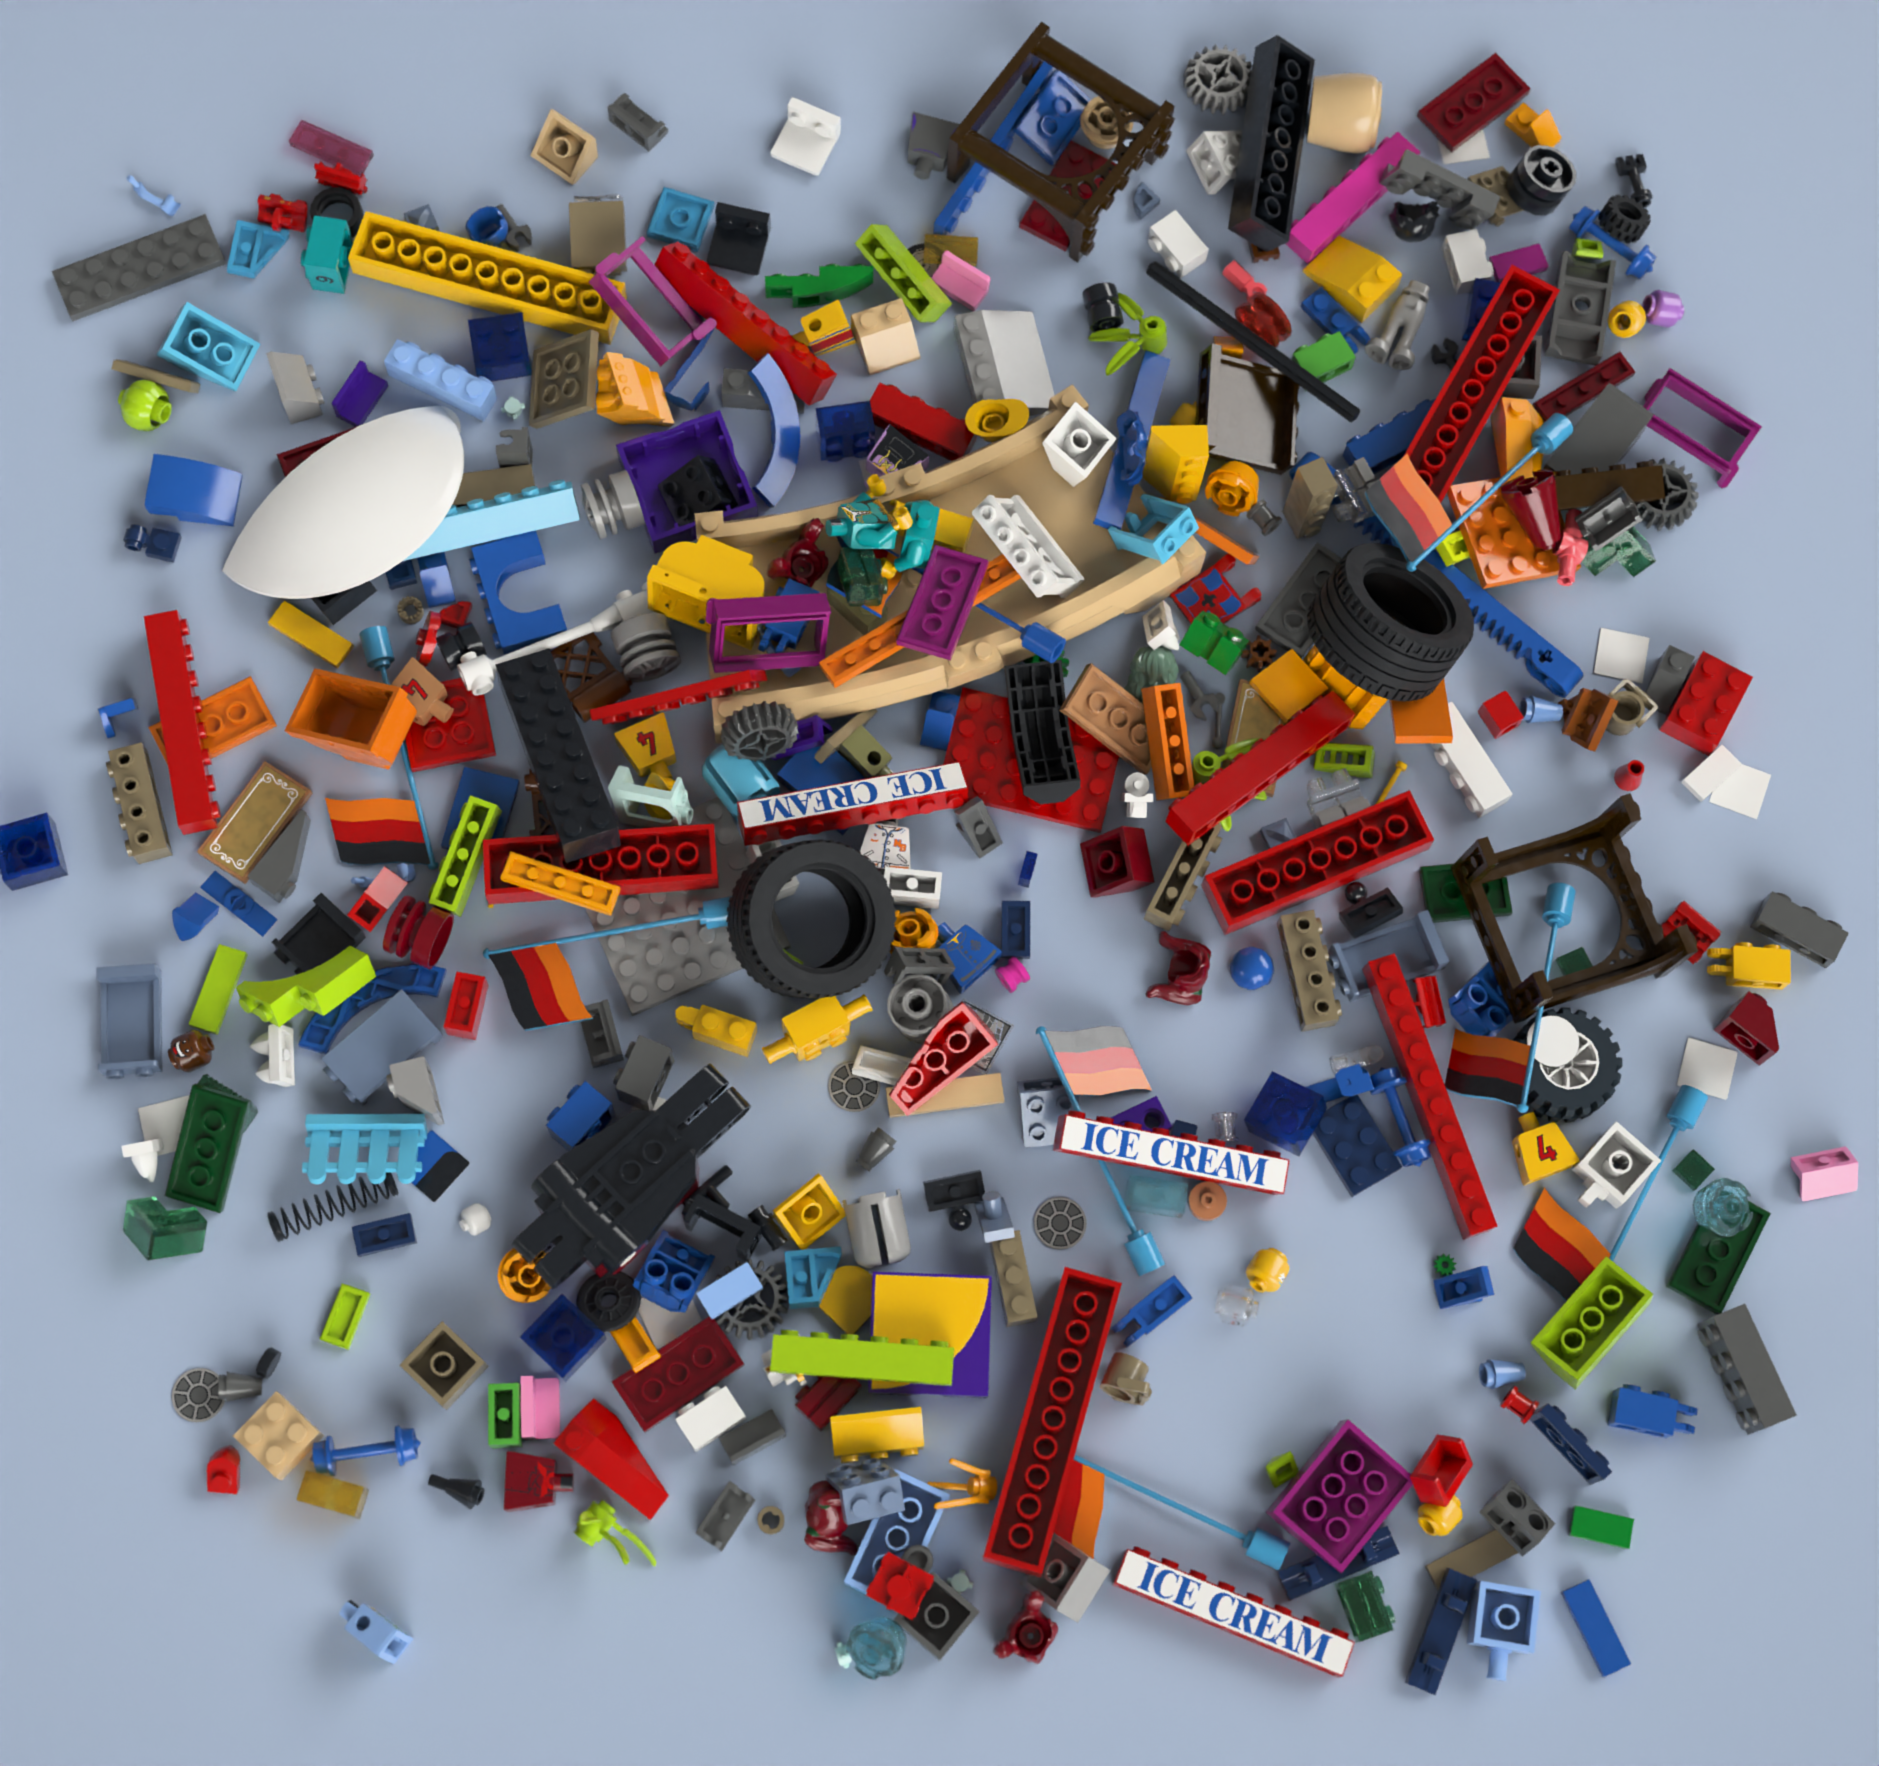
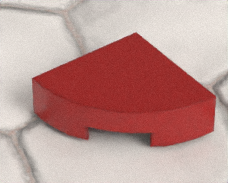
[439,601,473,629]

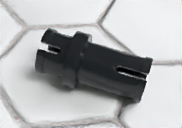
[747,1205,788,1251]

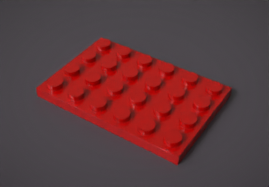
[944,687,1119,833]

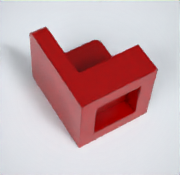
[1478,691,1524,739]

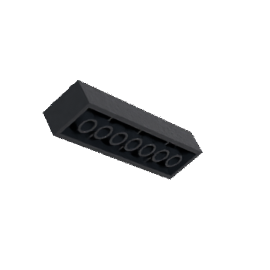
[1228,35,1315,252]
[495,648,621,863]

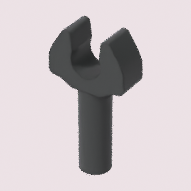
[497,204,532,252]
[1180,671,1219,721]

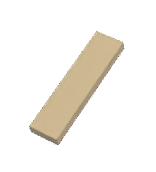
[886,1073,1005,1118]

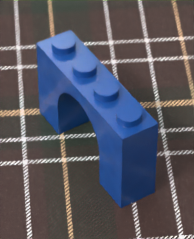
[469,530,567,655]

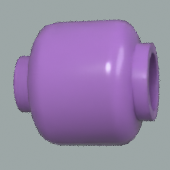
[1642,290,1684,328]

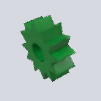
[1433,1253,1457,1277]

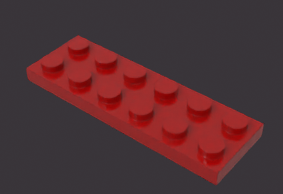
[589,670,768,725]

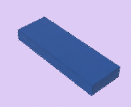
[1561,1579,1631,1677]

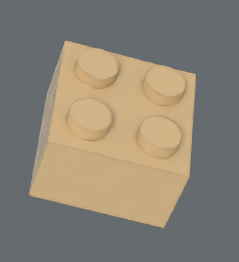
[233,1391,324,1481]

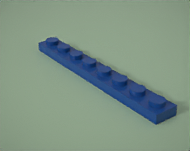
[933,61,1053,240]

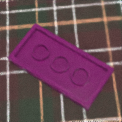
[896,545,988,661]

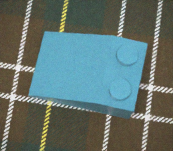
[156,302,260,392]

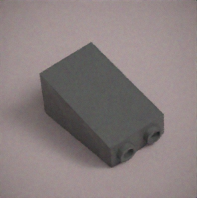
[1543,383,1653,475]

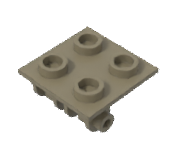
[1467,166,1524,227]

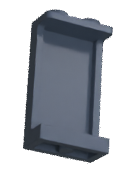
[1329,910,1450,1002]
[96,963,162,1079]
[321,989,443,1106]

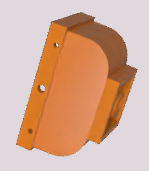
[284,668,417,770]

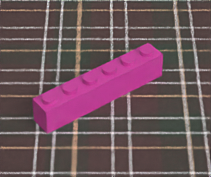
[1285,131,1421,264]

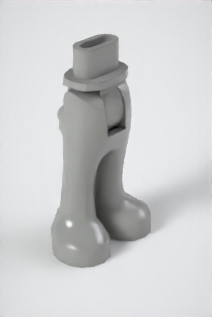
[1365,280,1430,370]

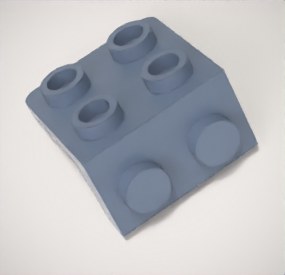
[826,1458,905,1525]

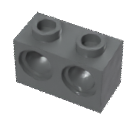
[1480,1479,1556,1557]

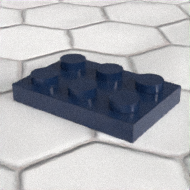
[1306,1095,1402,1197]
[1529,1403,1612,1485]

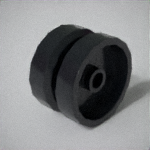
[1506,145,1576,215]

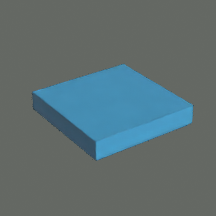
[647,187,715,252]

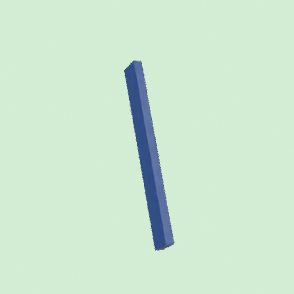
[1093,350,1171,530]

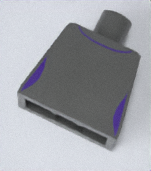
[908,112,960,180]

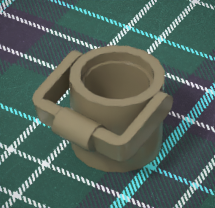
[1606,679,1658,736]
[1100,1352,1152,1405]

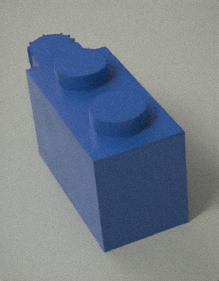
[758,579,820,653]
[1607,1384,1698,1438]

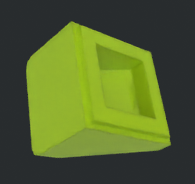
[1571,238,1604,260]

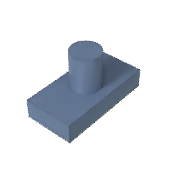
[975,1191,1015,1243]

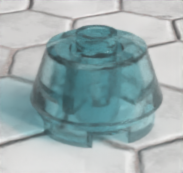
[1693,1178,1753,1237]
[846,1617,907,1680]

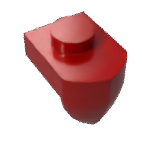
[207,1445,240,1494]

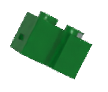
[1179,611,1249,675]

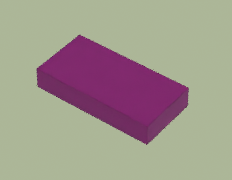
[1488,243,1549,284]

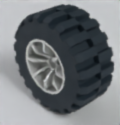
[1513,1007,1623,1123]

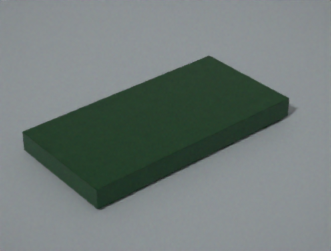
[164,1083,251,1213]
[1666,1185,1771,1315]

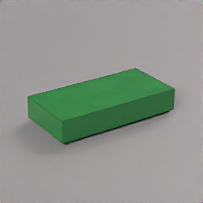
[1568,1505,1634,1549]

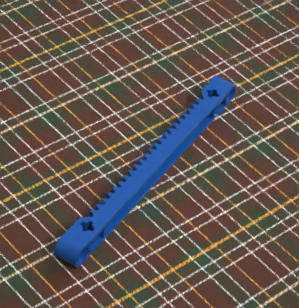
[1289,452,1584,698]

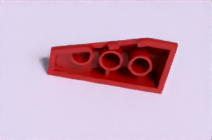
[889,1001,999,1117]
[553,1398,669,1520]

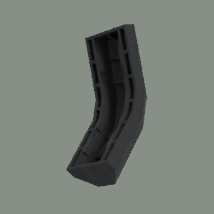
[1004,660,1080,804]

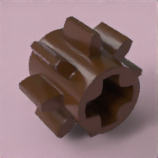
[1241,635,1277,672]

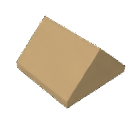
[530,109,598,185]

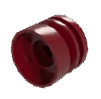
[383,895,454,969]

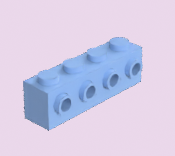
[384,339,497,421]

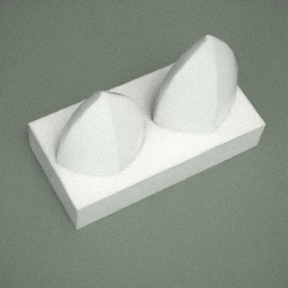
[1142,600,1180,650]
[250,1024,295,1087]
[122,1138,164,1182]

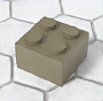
[400,1321,489,1410]

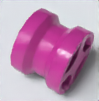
[995,957,1030,993]

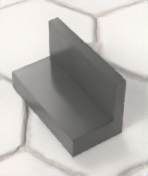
[719,1409,786,1465]

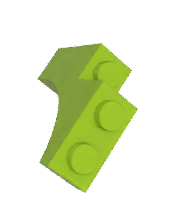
[236,946,377,1027]

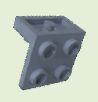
[1017,1077,1080,1148]

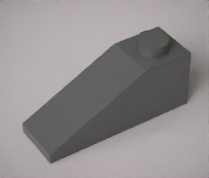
[721,368,805,413]
[247,809,311,903]

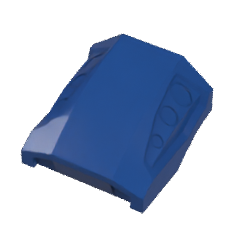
[1448,961,1513,1037]
[633,1230,715,1313]

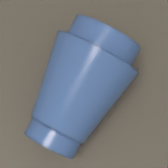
[1519,696,1563,723]
[1479,1359,1526,1389]

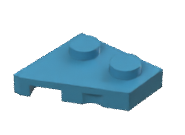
[227,220,289,279]
[785,1246,842,1309]

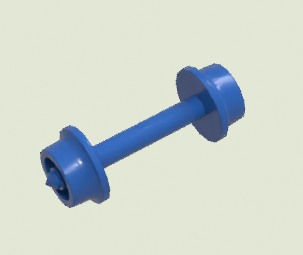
[1569,206,1657,280]
[1370,1067,1432,1167]
[310,1425,421,1477]

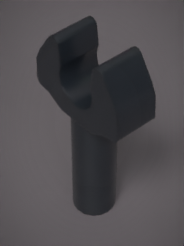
[1431,338,1459,371]

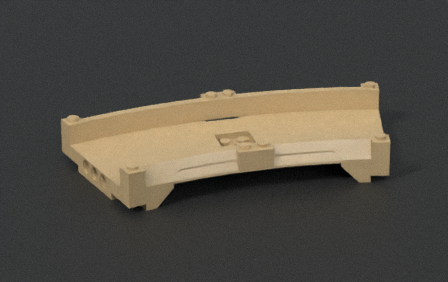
[695,384,1206,744]

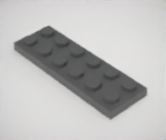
[52,214,226,322]

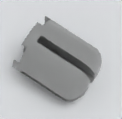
[842,1189,911,1268]

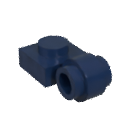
[123,524,182,563]

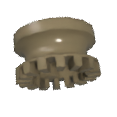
[397,596,424,624]
[757,1506,785,1535]

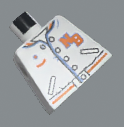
[860,819,911,877]

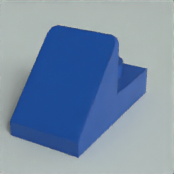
[417,551,456,608]
[920,691,961,751]
[1433,1266,1495,1309]

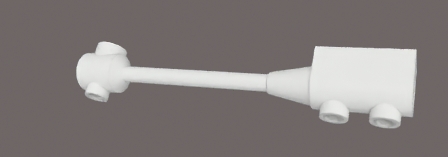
[457,582,673,695]

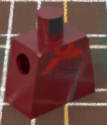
[504,1451,574,1512]

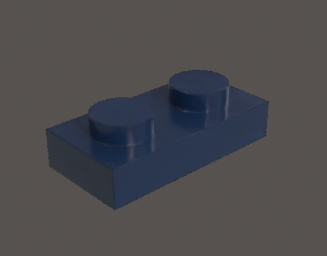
[1001,901,1030,959]
[352,1213,417,1257]

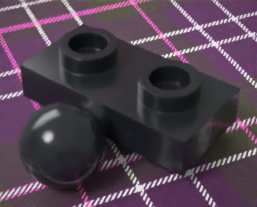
[1339,882,1403,939]
[923,1170,985,1231]

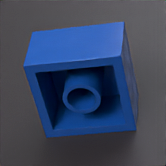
[546,1081,616,1151]

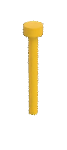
[1376,761,1407,804]

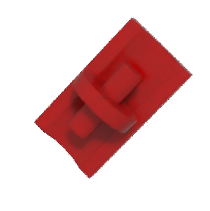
[257,193,307,232]

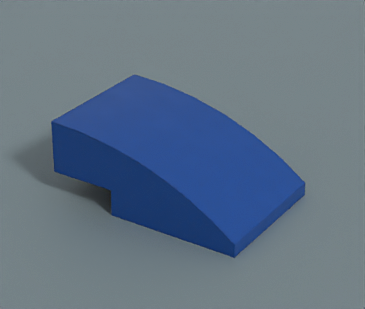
[144,454,243,526]
[777,746,866,835]

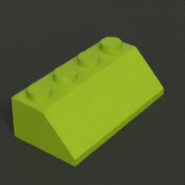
[1530,1257,1653,1390]

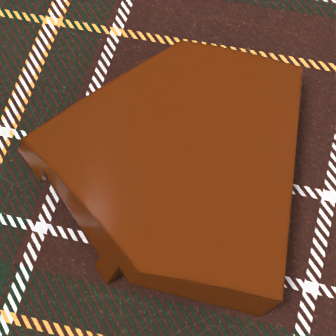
[1558,688,1618,752]

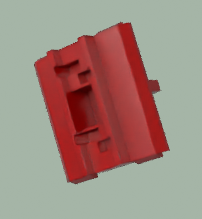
[314,161,368,196]
[1661,901,1721,964]
[1412,976,1446,1028]
[866,1551,934,1620]

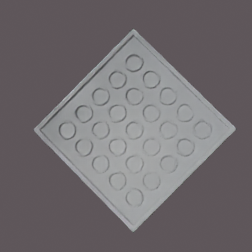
[585,797,791,1016]

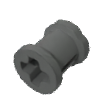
[1246,499,1283,536]

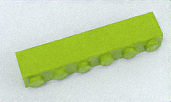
[770,1330,954,1386]

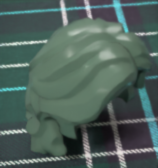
[1124,646,1179,703]

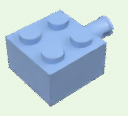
[1467,1581,1541,1681]

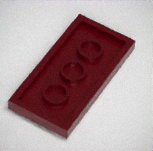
[1417,53,1531,153]
[1019,140,1116,252]
[612,1316,745,1433]

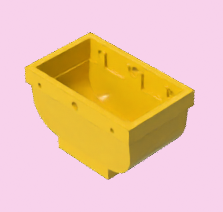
[647,535,764,650]

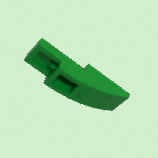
[765,264,873,308]

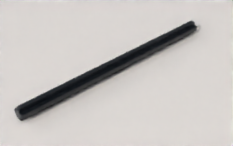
[1146,261,1360,422]

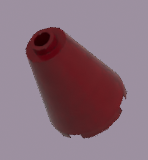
[1501,469,1561,551]

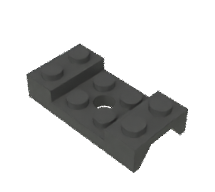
[1379,149,1501,230]
[1544,251,1616,366]

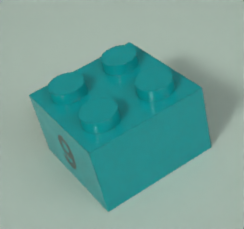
[301,216,354,294]

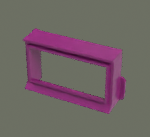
[589,236,717,367]
[1643,368,1762,488]
[705,593,831,673]

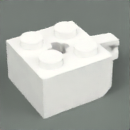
[1572,1121,1661,1209]

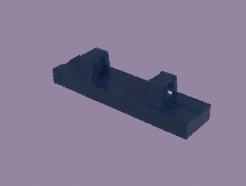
[1277,1526,1400,1601]
[1404,1568,1477,1695]

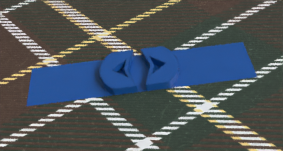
[200,871,278,937]

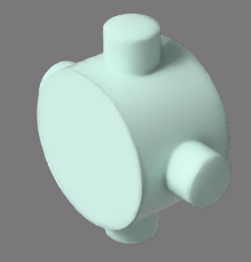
[501,396,525,420]
[947,1569,973,1595]
[834,1642,852,1668]

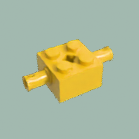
[762,994,873,1064]

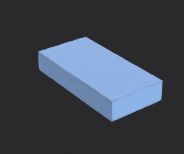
[696,1262,763,1320]

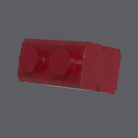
[795,1376,862,1432]

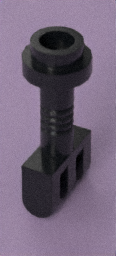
[1615,154,1652,208]

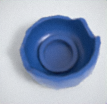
[465,206,508,247]
[1229,947,1275,990]

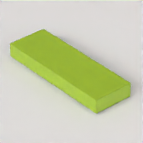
[188,944,248,1035]

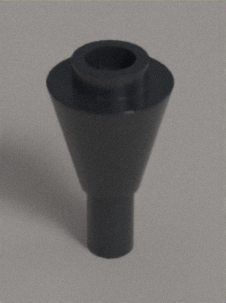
[428,1474,485,1509]

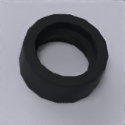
[310,187,364,238]

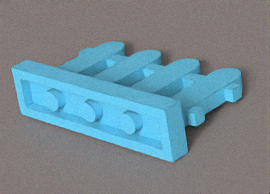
[302,1114,428,1184]

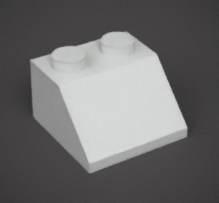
[1042,402,1117,487]

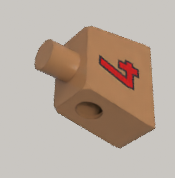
[391,657,454,726]

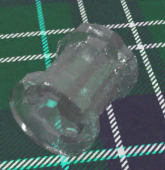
[1211,1112,1239,1146]

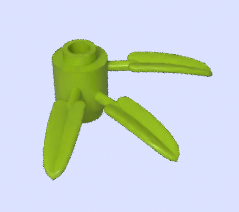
[1088,293,1167,376]
[1191,738,1267,832]
[573,1500,656,1567]

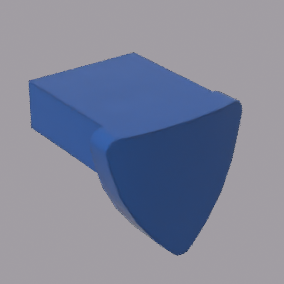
[97,698,138,738]
[172,892,220,941]

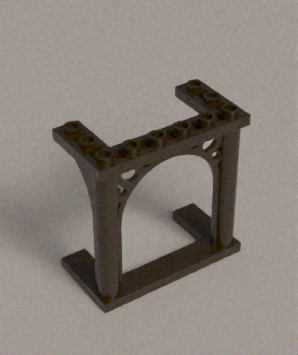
[947,22,1175,263]
[1450,793,1698,1024]

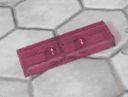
[289,120,374,176]

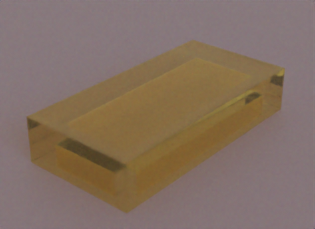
[923,234,978,267]

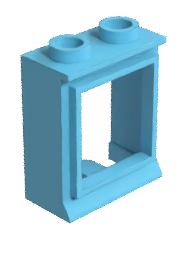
[1108,494,1199,564]

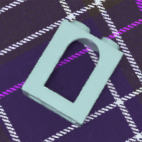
[608,766,693,828]

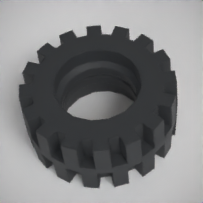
[1598,195,1651,243]

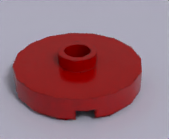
[415,611,441,667]

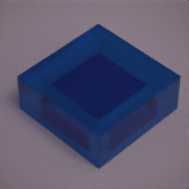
[1018,851,1038,888]

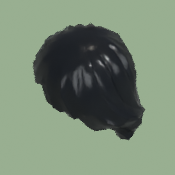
[1388,201,1440,242]

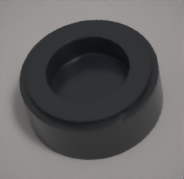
[256,1347,281,1379]

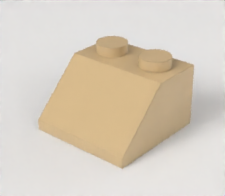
[851,298,920,375]

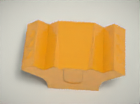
[596,352,675,427]
[1303,645,1388,730]

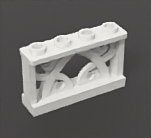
[972,495,1085,598]

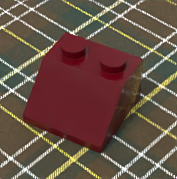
[1080,826,1155,898]
[1714,991,1779,1066]

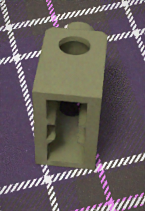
[838,725,894,778]

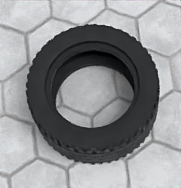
[1307,543,1474,702]
[726,839,896,998]

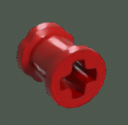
[1499,1385,1539,1424]

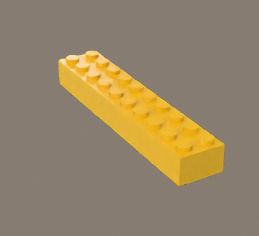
[348,211,627,345]

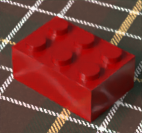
[1659,651,1753,756]

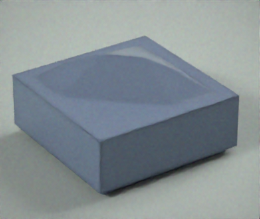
[403,204,439,231]
[1260,818,1296,849]

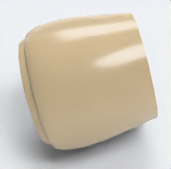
[1307,73,1382,154]

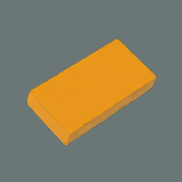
[609,1316,661,1373]

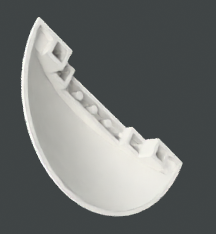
[222,406,464,599]

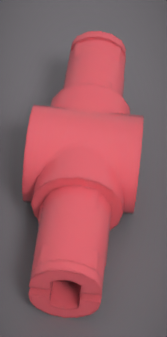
[1552,509,1589,586]

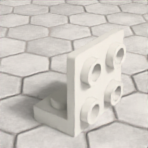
[771,97,841,176]
[1186,130,1242,195]

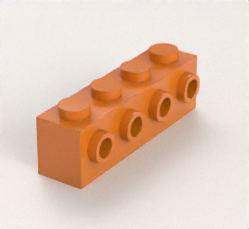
[1141,683,1194,800]

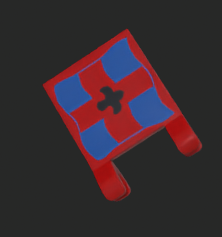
[1170,553,1262,624]

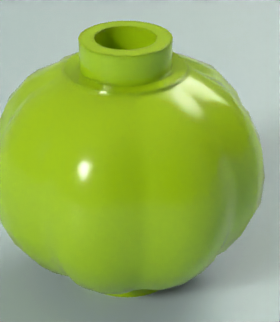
[118,380,172,431]

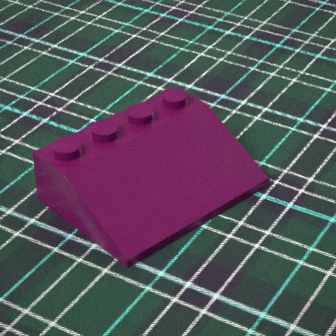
[1265,1419,1413,1573]

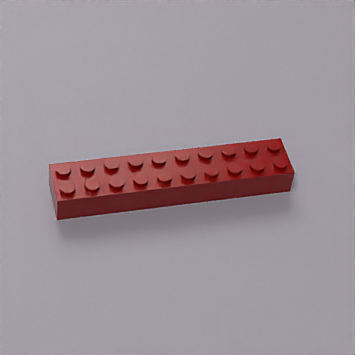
[1403,264,1560,503]
[982,1267,1122,1578]

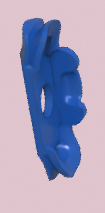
[1116,410,1147,486]

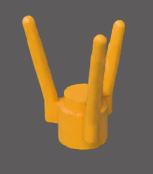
[927,1458,997,1509]

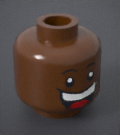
[168,1030,214,1072]

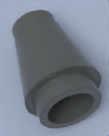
[856,1127,896,1172]
[218,1372,262,1402]

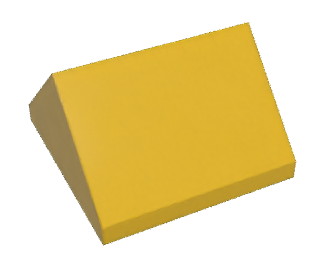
[773,1173,846,1250]

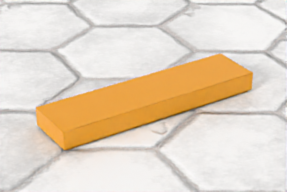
[500,851,621,916]

